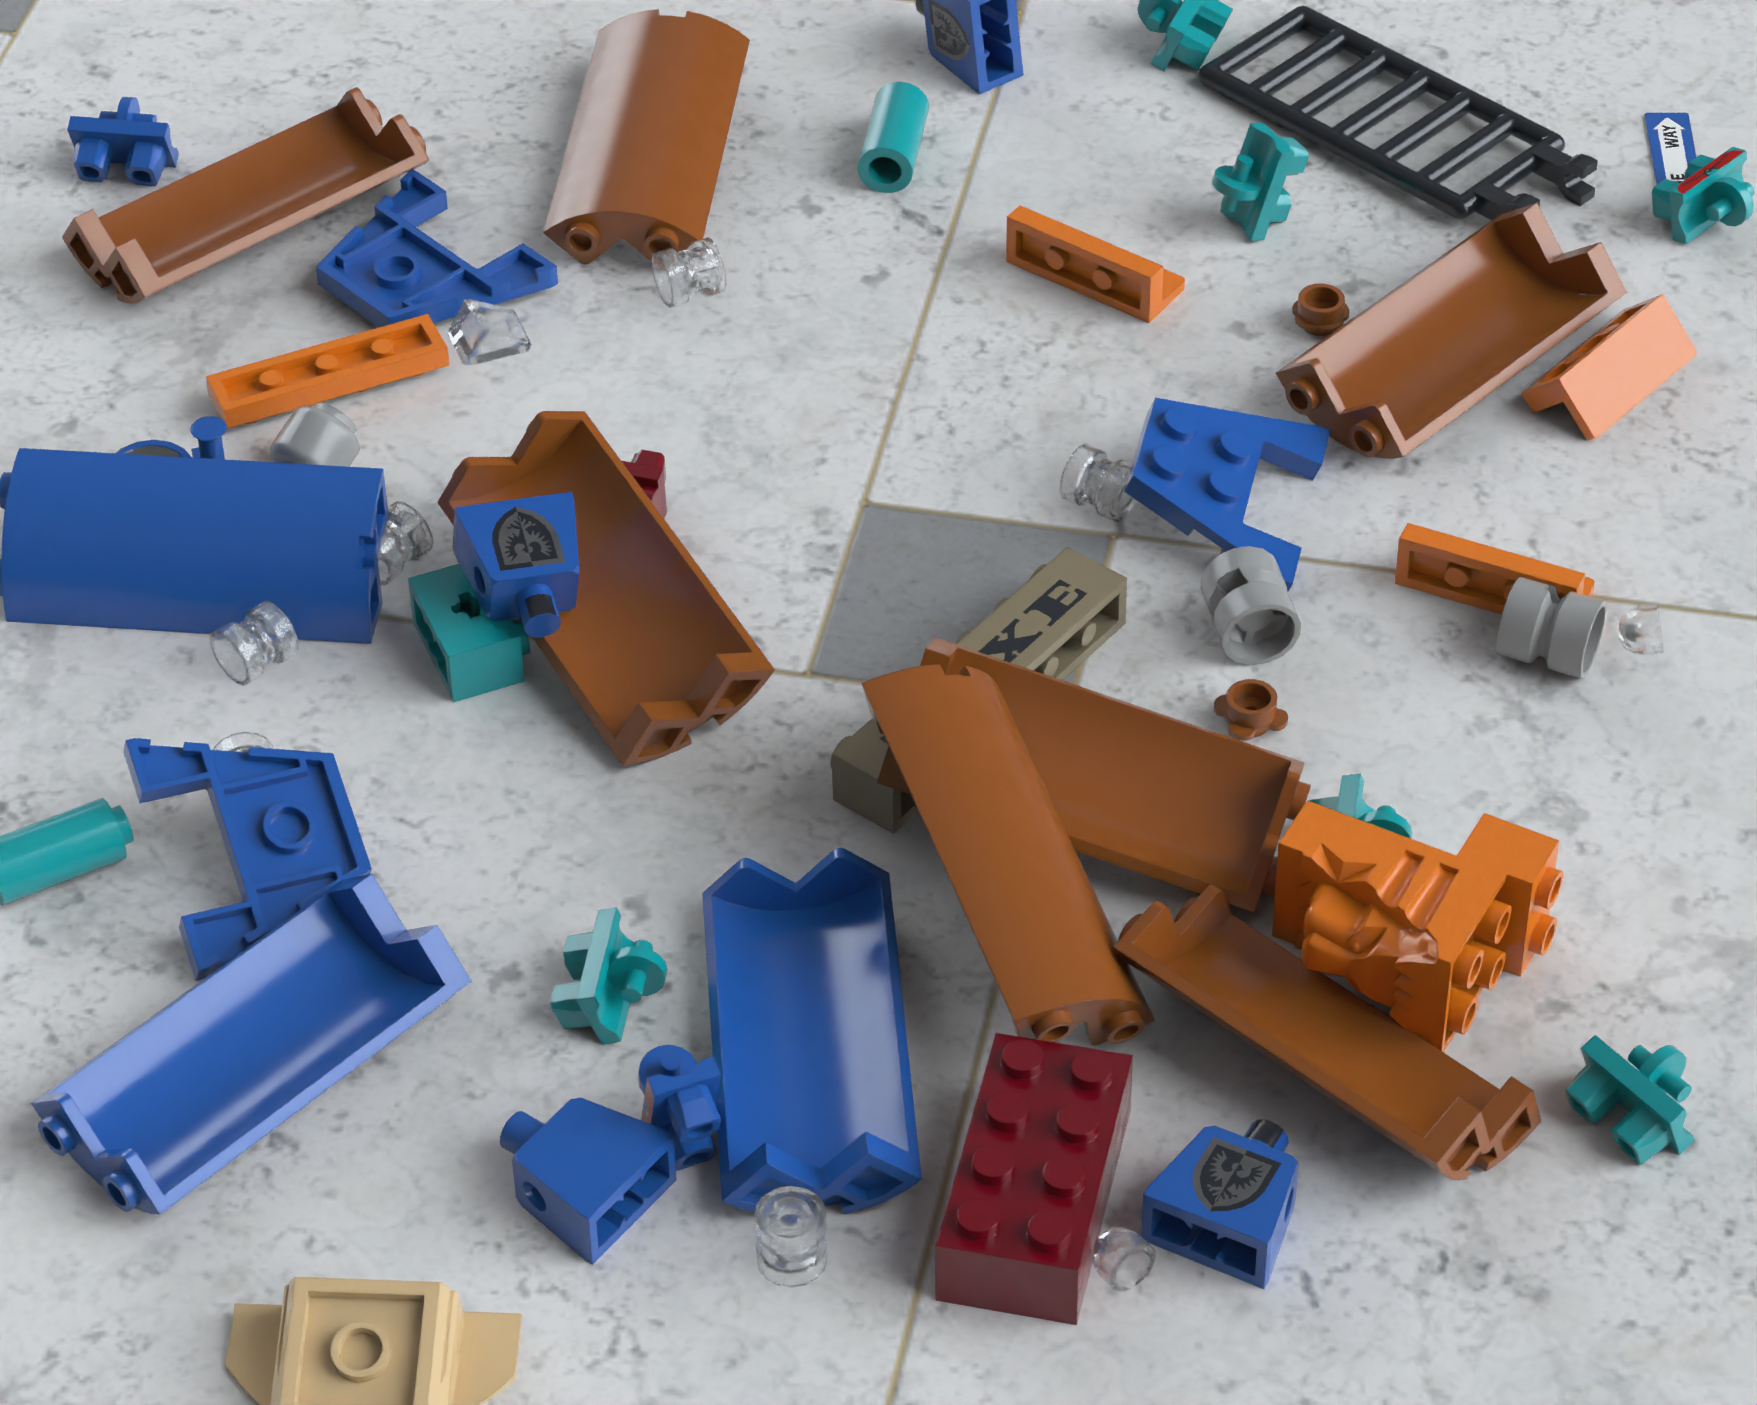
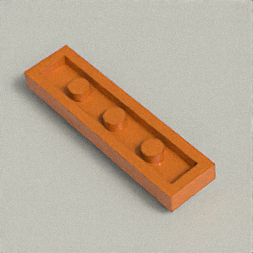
[206,314,449,429]

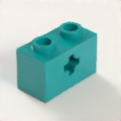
[408,564,530,703]

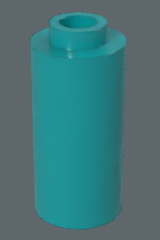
[857,82,929,193]
[0,798,134,906]

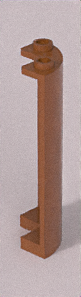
[543,9,750,270]
[62,87,429,304]
[1275,203,1627,459]
[437,411,775,766]
[877,637,1311,912]
[861,664,1155,1046]
[1114,884,1541,1181]

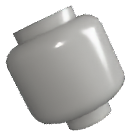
[270,403,360,467]

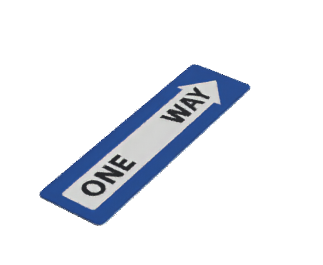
[1645,113,1696,184]

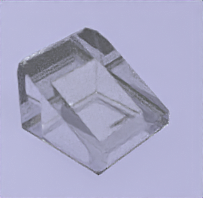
[448,299,532,365]

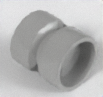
[1201,546,1301,665]
[1496,577,1607,679]

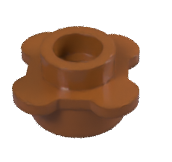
[1214,679,1288,741]

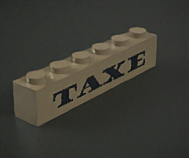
[830,547,1127,834]

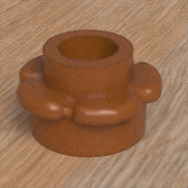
[1292,283,1350,336]

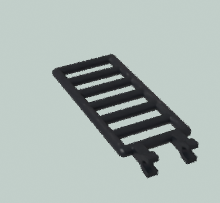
[1198,5,1598,220]

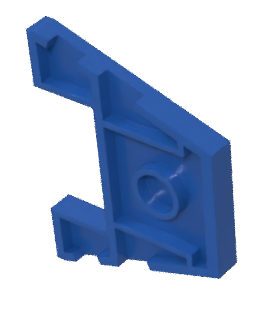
[316,170,558,327]
[1124,398,1330,592]
[123,738,372,981]

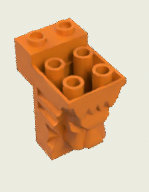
[1272,801,1564,1052]

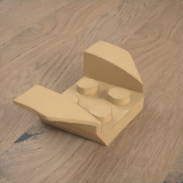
[225,1277,522,1405]

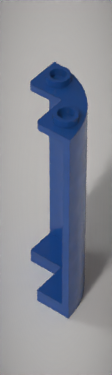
[0,448,389,644]
[702,848,922,1218]
[31,874,472,1215]

